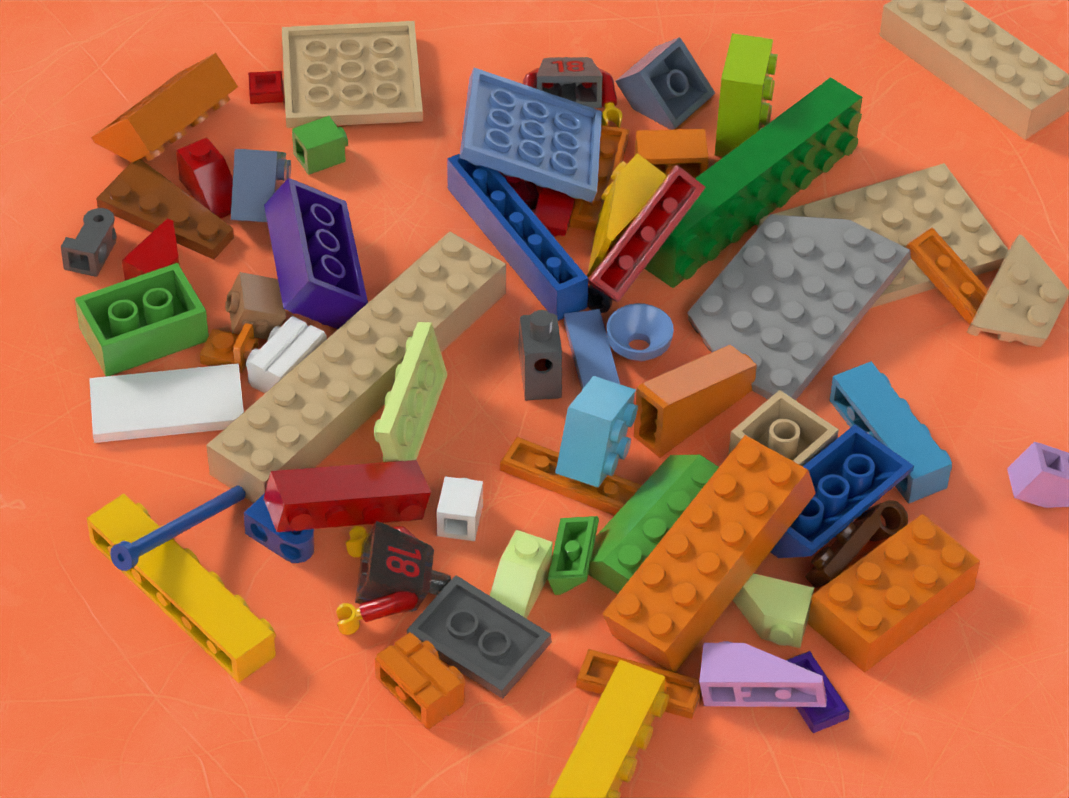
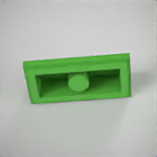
[548,516,599,595]

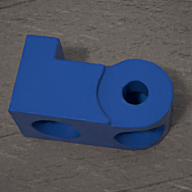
[244,493,314,563]

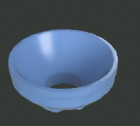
[607,303,674,361]

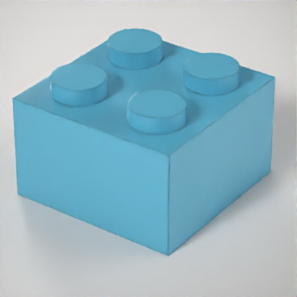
[555,376,638,487]

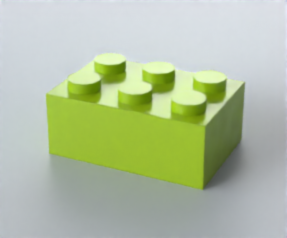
[714,33,778,157]

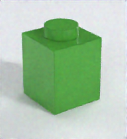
[292,116,348,175]

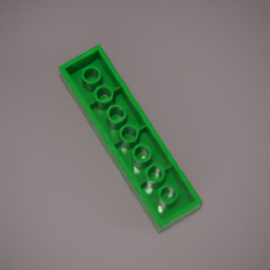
[644,77,863,288]

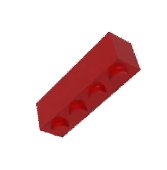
[264,460,431,532]

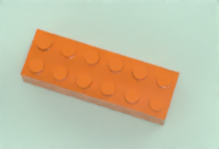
[602,435,816,673]

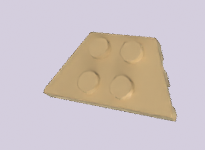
[967,234,1069,347]

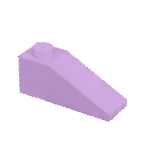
[1007,441,1069,508]
[699,641,827,707]

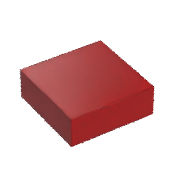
[248,71,284,104]

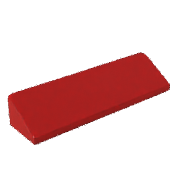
[588,165,706,303]

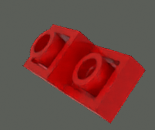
[534,188,575,237]

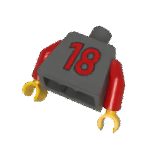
[522,57,623,128]

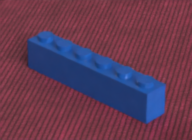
[447,154,588,321]

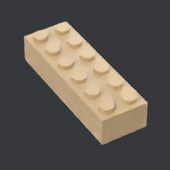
[879,0,1069,140]

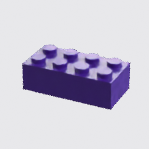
[264,178,368,329]

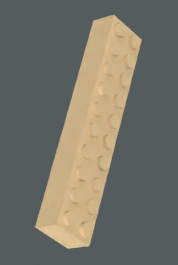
[206,231,506,503]

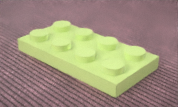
[374,322,448,462]

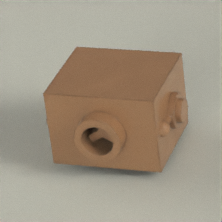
[225,272,286,340]

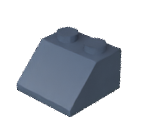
[615,37,715,130]

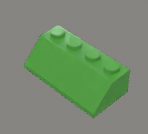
[588,454,719,594]

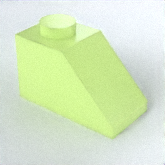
[490,530,553,619]
[733,573,814,648]

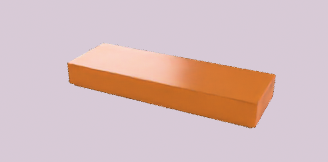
[906,227,988,324]
[576,648,702,719]

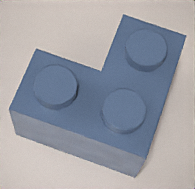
[231,149,291,222]

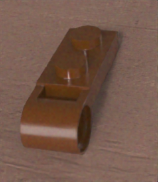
[805,500,908,588]

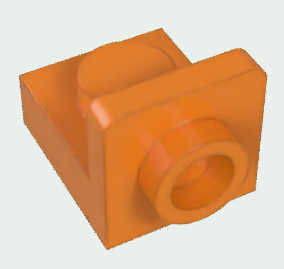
[200,323,258,374]

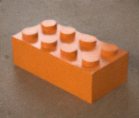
[808,513,980,673]

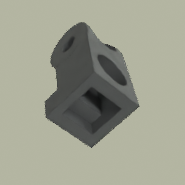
[61,208,117,277]

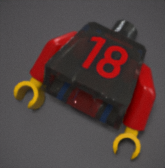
[336,521,451,635]

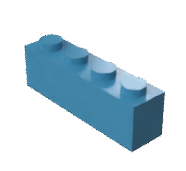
[829,361,952,504]

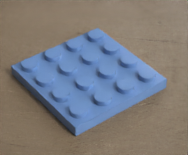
[459,67,602,202]

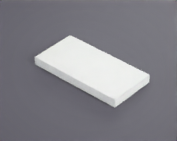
[89,363,244,443]

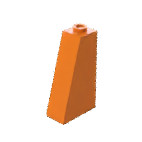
[633,344,757,458]

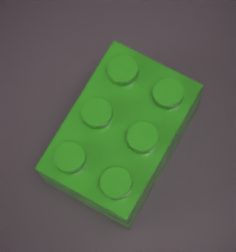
[75,263,209,377]

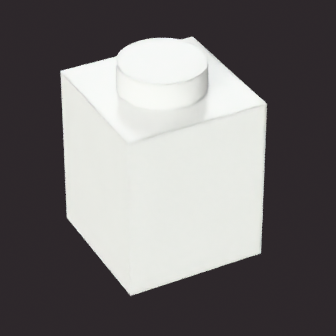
[437,476,483,541]

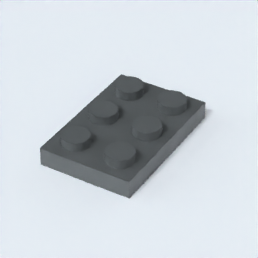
[406,575,552,699]

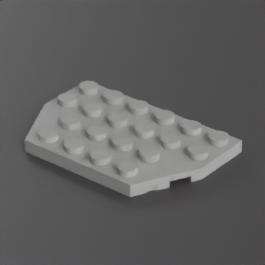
[687,214,911,400]

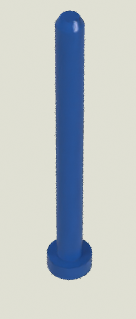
[110,486,246,571]

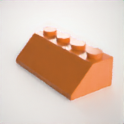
[91,52,239,163]

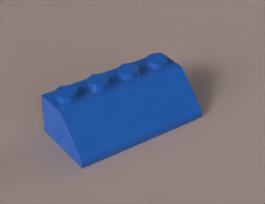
[770,424,914,559]

